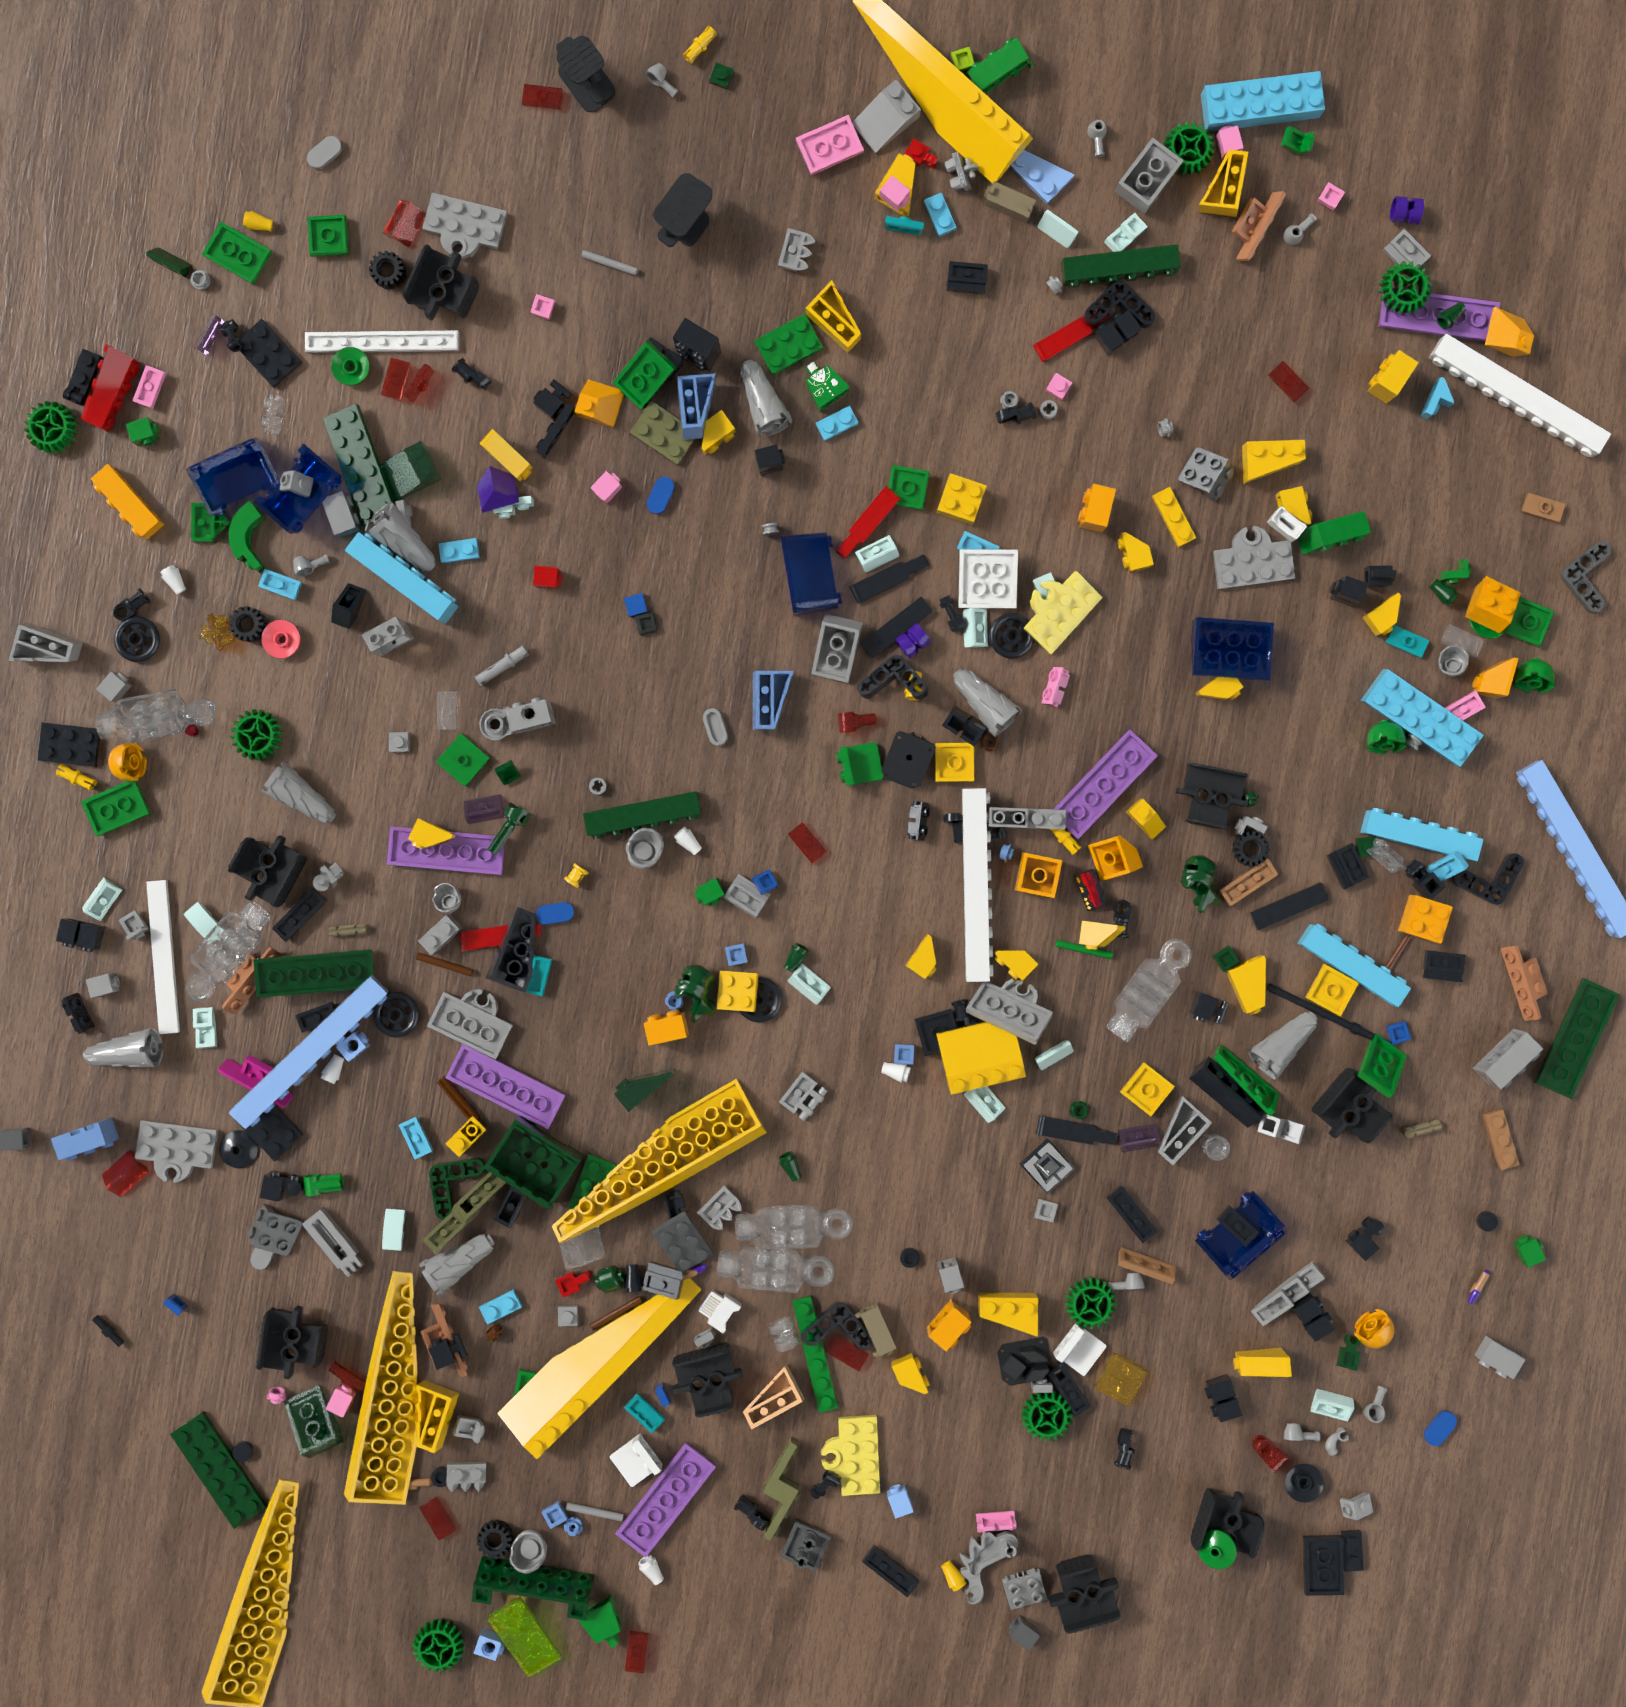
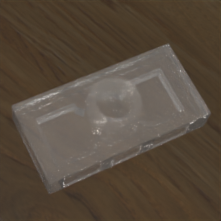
[1440,624,1485,658]
[437,691,457,730]

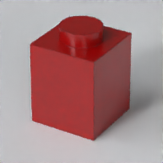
[533,566,563,589]

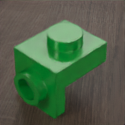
[1281,126,1315,155]
[1439,559,1471,584]

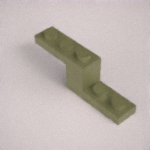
[422,1172,507,1255]
[762,1437,800,1541]

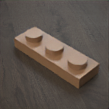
[1218,858,1279,906]
[1482,1109,1520,1170]
[1118,1247,1176,1284]

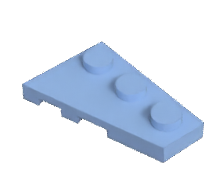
[1009,150,1075,204]

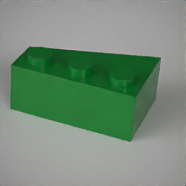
[968,38,1035,94]
[1297,511,1371,555]

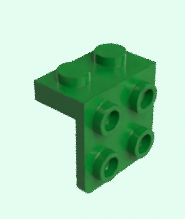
[836,742,883,786]

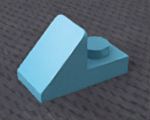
[1420,377,1454,419]

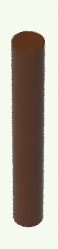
[1384,935,1411,971]
[416,952,473,976]
[590,1295,643,1331]

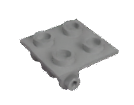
[1002,1568,1048,1610]

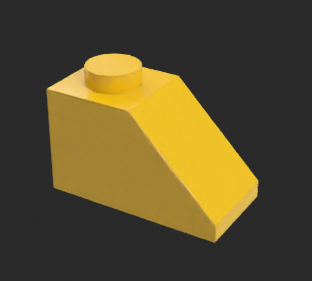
[1362,593,1401,636]
[1196,669,1243,700]
[1126,799,1166,840]
[408,818,456,849]
[1079,921,1125,950]
[906,934,937,979]

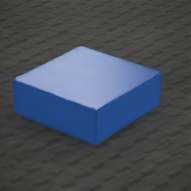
[624,593,648,617]
[752,869,779,895]
[1386,1021,1411,1045]
[163,1294,188,1316]
[655,1382,671,1407]

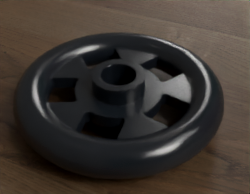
[989,613,1034,659]
[114,616,160,662]
[740,977,782,1023]
[374,992,419,1038]

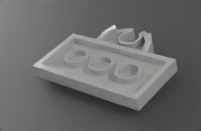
[422,193,507,259]
[1213,526,1295,589]
[966,978,1053,1045]
[427,989,514,1060]
[135,1120,219,1183]

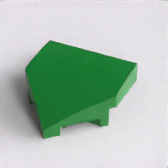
[191,502,231,542]

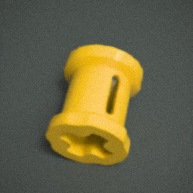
[564,863,589,888]

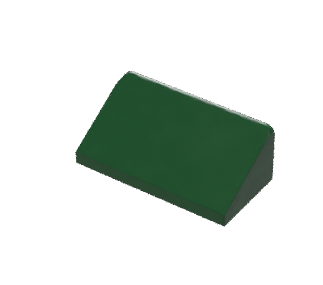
[146,248,192,277]

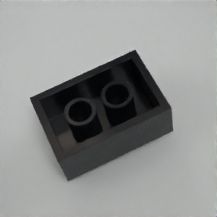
[673,318,721,372]

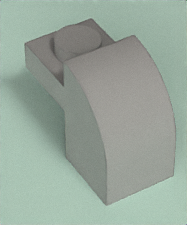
[1257,1113,1305,1144]

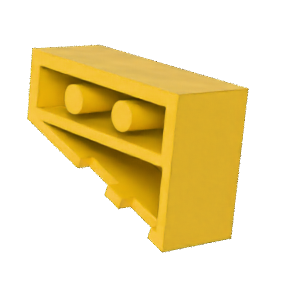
[1199,150,1248,217]
[806,280,861,353]
[1242,440,1306,484]

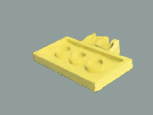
[1024,571,1103,655]
[821,1415,880,1496]

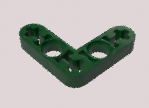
[429,1158,485,1220]

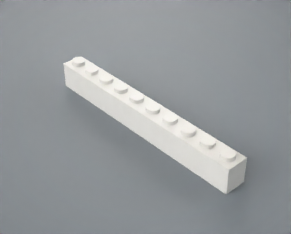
[1429,334,1611,457]
[962,788,993,982]

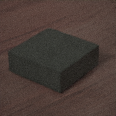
[635,612,658,636]

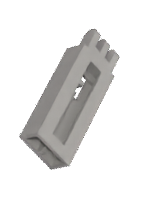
[302,1207,364,1277]

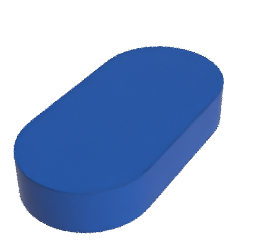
[647,477,674,514]
[536,902,575,924]
[1424,1410,1457,1446]

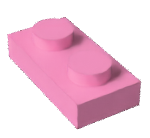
[133,365,166,409]
[1445,691,1486,720]

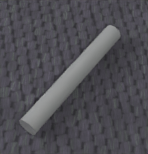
[581,250,638,276]
[566,1502,624,1522]

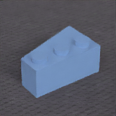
[677,373,716,440]
[753,671,794,730]
[51,1118,119,1161]

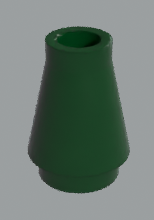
[1436,302,1466,329]
[1429,579,1459,606]
[783,943,809,972]
[779,1151,802,1182]

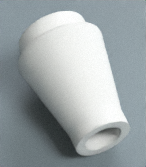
[160,565,187,595]
[674,827,702,855]
[321,1054,344,1084]
[881,1062,911,1083]
[638,1554,664,1585]

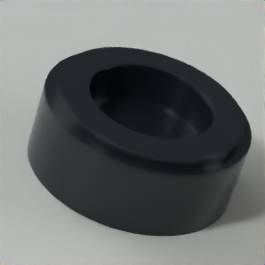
[943,813,963,823]
[1476,1211,1498,1232]
[900,1247,919,1268]
[232,1441,253,1462]
[431,1466,447,1487]

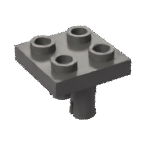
[780,1519,831,1572]

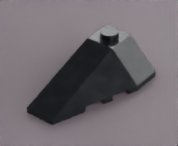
[485,907,535,993]

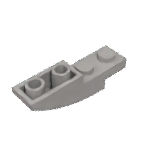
[989,807,1066,829]

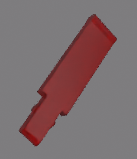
[1033,311,1111,362]
[836,486,901,559]
[459,924,542,951]

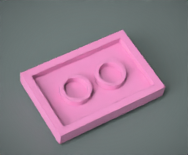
[796,115,864,176]

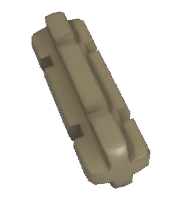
[328,923,367,937]
[1403,1120,1442,1139]

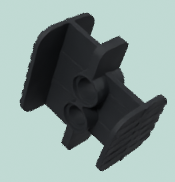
[556,36,615,112]
[653,173,712,247]
[403,244,479,321]
[1175,763,1248,829]
[228,835,307,907]
[1312,1067,1392,1144]
[256,1306,328,1379]
[672,1343,743,1418]
[1190,1488,1265,1558]
[1048,1554,1121,1634]

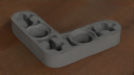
[1560,541,1611,613]

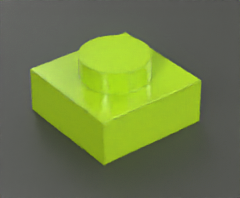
[951,47,974,72]

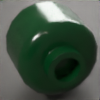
[595,1265,625,1293]

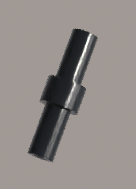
[92,1315,124,1347]

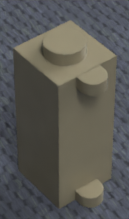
[984,181,1036,224]
[855,1302,897,1357]

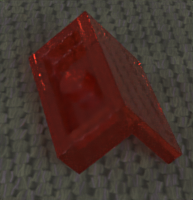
[383,199,426,247]
[102,1150,149,1197]

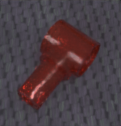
[837,712,876,733]

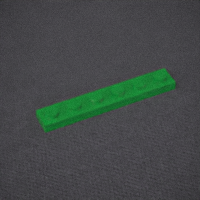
[792,1295,838,1413]

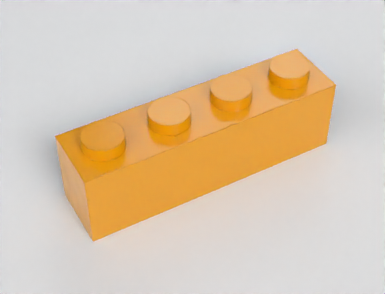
[91,464,165,539]

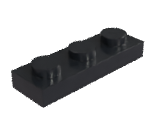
[536,403,575,459]
[272,888,327,942]
[1106,1185,1157,1244]
[862,1545,919,1598]

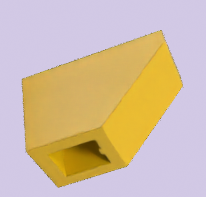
[702,410,736,455]
[1276,486,1313,526]
[1117,532,1154,573]
[993,950,1038,981]
[445,1116,486,1157]
[891,1353,930,1394]

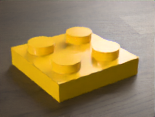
[935,743,974,782]
[1305,964,1359,1016]
[717,971,759,1012]
[1120,1062,1175,1116]

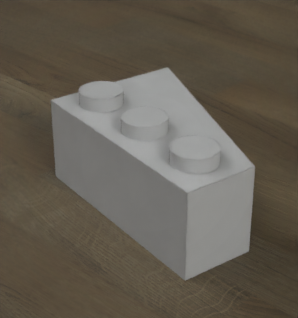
[8,623,83,662]
[1157,1096,1212,1165]

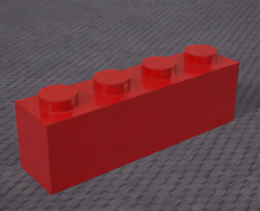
[81,344,139,432]

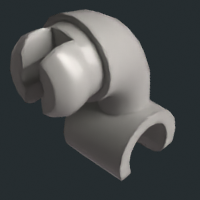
[1325,1427,1349,1456]

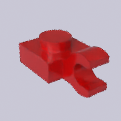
[903,139,938,169]
[555,1270,592,1297]

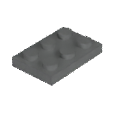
[651,1211,714,1271]

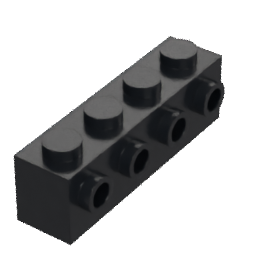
[1189,1056,1265,1128]

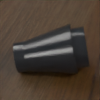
[624,1264,643,1293]

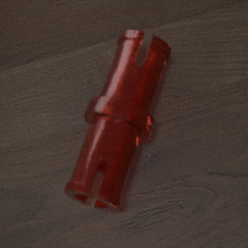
[328,1361,366,1393]

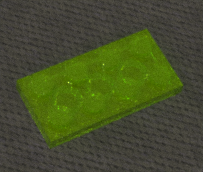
[487,1596,561,1677]

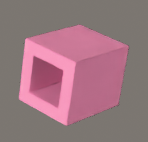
[1215,125,1244,160]
[879,176,910,211]
[591,471,622,504]
[326,1384,357,1417]

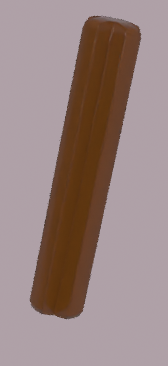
[437,1076,480,1121]

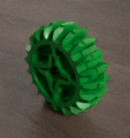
[1163,121,1215,176]
[1378,261,1433,315]
[24,401,78,454]
[230,709,283,761]
[1065,1277,1117,1330]
[1021,1389,1073,1442]
[412,1618,465,1673]

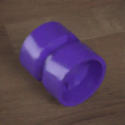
[1390,196,1424,225]
[895,623,931,659]

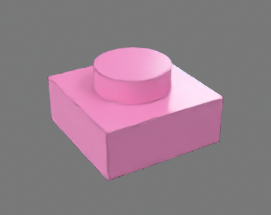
[1317,182,1345,211]
[530,294,555,320]
[1045,373,1072,401]

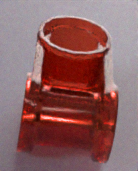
[1252,1435,1289,1473]

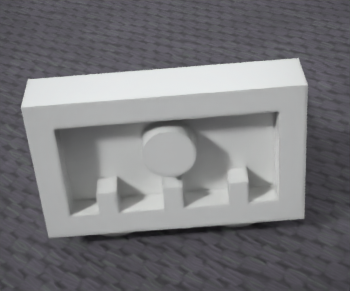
[1053,1324,1106,1376]
[610,1434,663,1487]

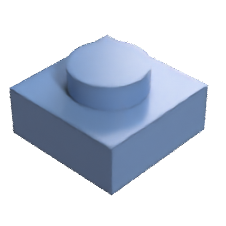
[725,943,748,966]
[894,1044,914,1065]
[541,1501,568,1529]

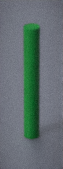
[1055,939,1113,959]

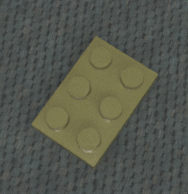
[630,401,696,466]

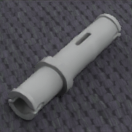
[475,645,529,686]

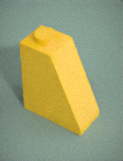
[874,153,915,217]
[480,429,533,482]
[1226,955,1266,1015]
[1233,1347,1292,1377]

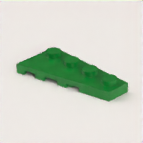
[1213,1044,1280,1116]

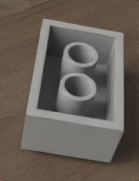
[1472,1029,1543,1089]

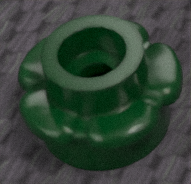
[1241,791,1259,808]
[1070,1101,1089,1120]

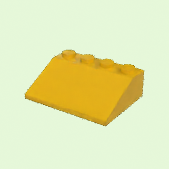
[936,1022,1026,1095]

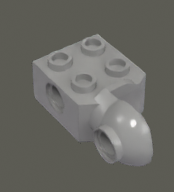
[479,697,556,740]

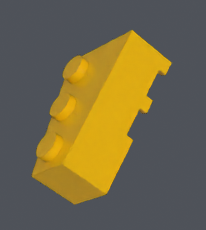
[978,1292,1038,1337]
[417,1380,459,1453]

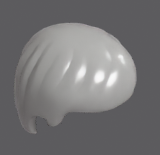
[626,828,664,869]
[510,1530,547,1574]

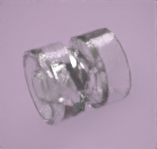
[1200,1132,1230,1161]
[768,1317,800,1352]

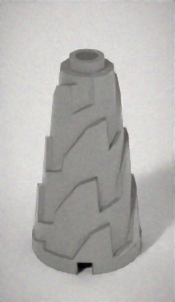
[741,360,792,437]
[365,502,435,572]
[953,668,1022,737]
[261,761,337,824]
[1248,1012,1318,1080]
[83,1028,163,1067]
[419,1234,495,1296]

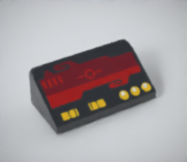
[1074,869,1107,911]

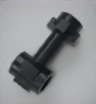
[219,319,242,352]
[939,595,966,632]
[810,1470,841,1499]

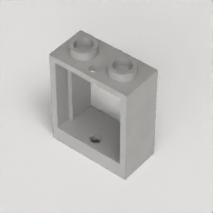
[362,616,414,656]

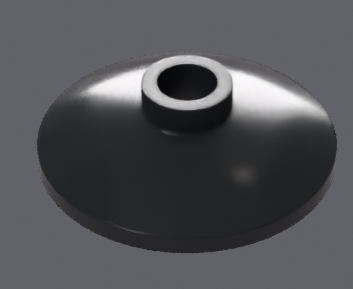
[220,1130,258,1168]
[1285,1464,1324,1503]

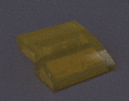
[1094,1352,1147,1406]

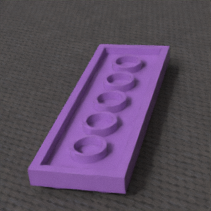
[1378,288,1500,342]
[1053,729,1158,839]
[387,826,505,875]
[446,1044,566,1129]
[616,1441,716,1558]

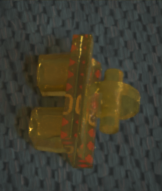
[198,613,233,651]

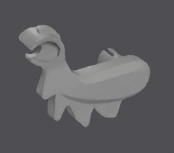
[959,1531,1018,1604]

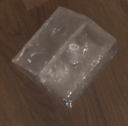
[559,1226,606,1270]

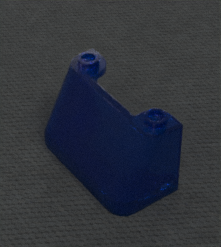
[186,437,280,517]
[253,443,342,534]
[781,532,842,616]
[1195,1191,1288,1281]

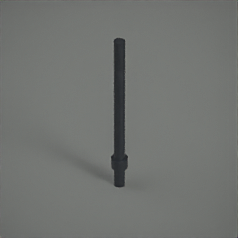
[1266,983,1374,1040]

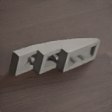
[1251,1261,1325,1326]

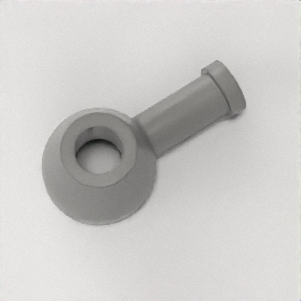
[645,63,679,98]
[1087,120,1107,158]
[1283,213,1317,246]
[293,554,330,577]
[1108,1273,1145,1290]
[1363,1386,1387,1423]
[1284,1423,1320,1442]

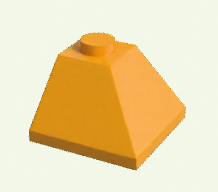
[1485,307,1534,357]
[574,379,624,428]
[1472,658,1519,699]
[1088,835,1143,881]

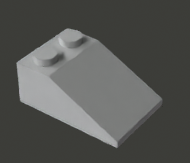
[852,80,921,154]
[1114,138,1183,214]
[811,614,863,683]

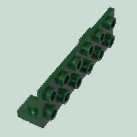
[472,1556,594,1621]

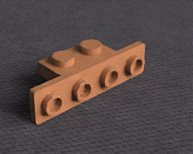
[1232,191,1286,262]
[1501,945,1548,1021]
[222,947,283,1015]
[420,1303,468,1377]

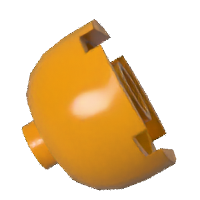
[108,743,147,781]
[1354,1309,1395,1349]

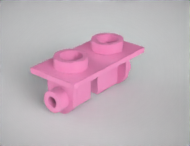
[1042,667,1070,708]
[976,1510,1016,1533]

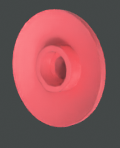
[262,620,300,658]

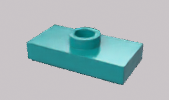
[884,216,924,236]
[1385,625,1429,658]
[526,955,553,997]
[624,1392,666,1434]

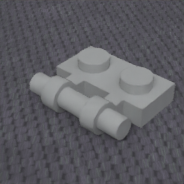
[779,1071,828,1121]

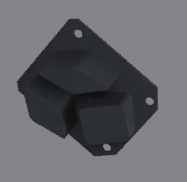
[881,731,936,789]
[997,1337,1052,1386]

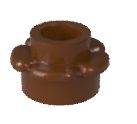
[980,733,999,752]
[485,1324,502,1342]

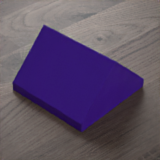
[477,466,519,513]

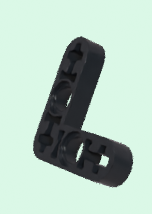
[1083,281,1156,328]
[858,655,929,700]
[1452,853,1524,905]
[801,1302,872,1350]

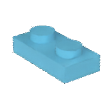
[923,193,957,237]
[816,406,858,441]
[957,531,1000,550]
[438,538,480,564]
[258,569,302,600]
[1425,850,1469,882]
[399,1116,433,1159]
[479,1289,523,1324]

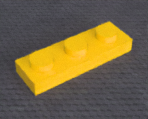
[1152,487,1196,547]

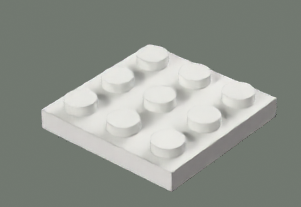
[958,549,1018,608]

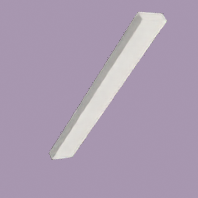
[305,330,459,353]
[146,880,180,1034]

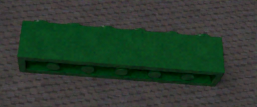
[1061,244,1181,288]
[583,791,702,839]

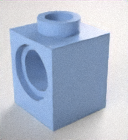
[336,1031,370,1062]
[887,1484,913,1519]
[474,1628,506,1661]

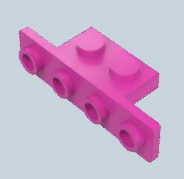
[218,1055,293,1108]

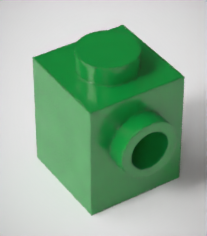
[126,417,160,446]
[694,878,725,907]
[1512,1235,1546,1268]

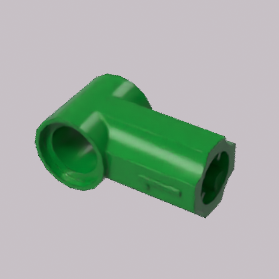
[303,1173,344,1196]

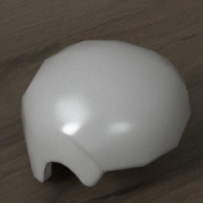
[1438,645,1469,677]
[432,883,462,914]

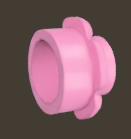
[267,1387,286,1404]

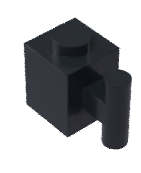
[533,379,573,421]
[1364,566,1397,587]
[1189,991,1230,1025]
[428,1333,468,1370]

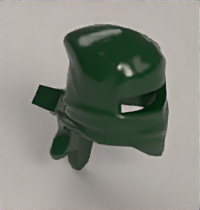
[1180,855,1222,913]
[674,965,716,1023]

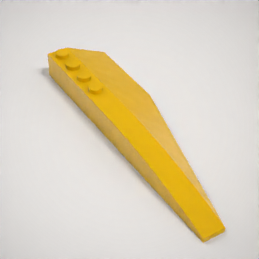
[853,0,1033,184]
[552,1079,767,1243]
[344,1271,418,1505]
[498,1278,702,1459]
[201,1479,299,1707]

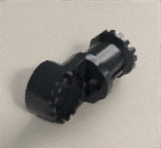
[452,358,491,391]
[995,402,1036,425]
[113,588,151,622]
[1113,899,1132,938]
[951,999,975,1027]
[1114,1428,1135,1470]
[734,1494,770,1531]

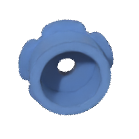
[999,844,1015,862]
[665,991,684,1010]
[564,1517,583,1536]

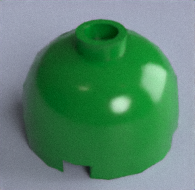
[1514,658,1556,693]
[1366,720,1406,754]

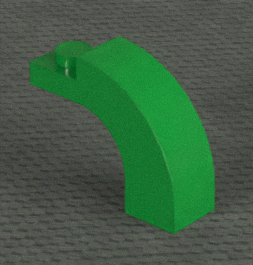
[229,501,266,572]

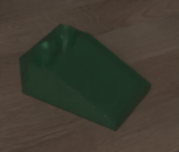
[381,441,442,503]
[614,1068,676,1112]
[284,1385,344,1459]

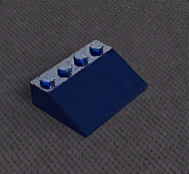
[1191,617,1274,681]

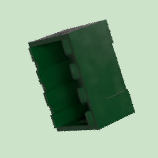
[484,1115,585,1210]

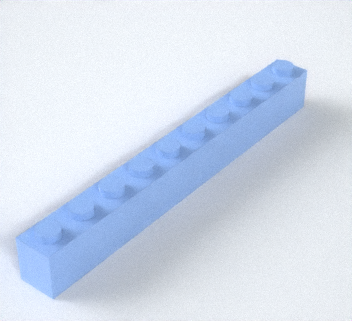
[1516,760,1626,938]
[229,975,388,1129]

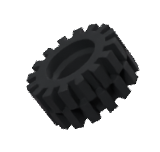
[369,251,406,289]
[228,606,267,642]
[1232,831,1270,866]
[477,1519,513,1559]

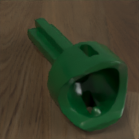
[487,802,531,855]

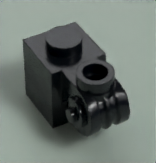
[1404,859,1446,900]
[260,1171,304,1202]
[1345,1216,1385,1261]

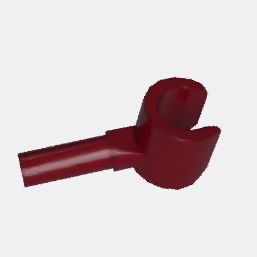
[176,713,199,737]

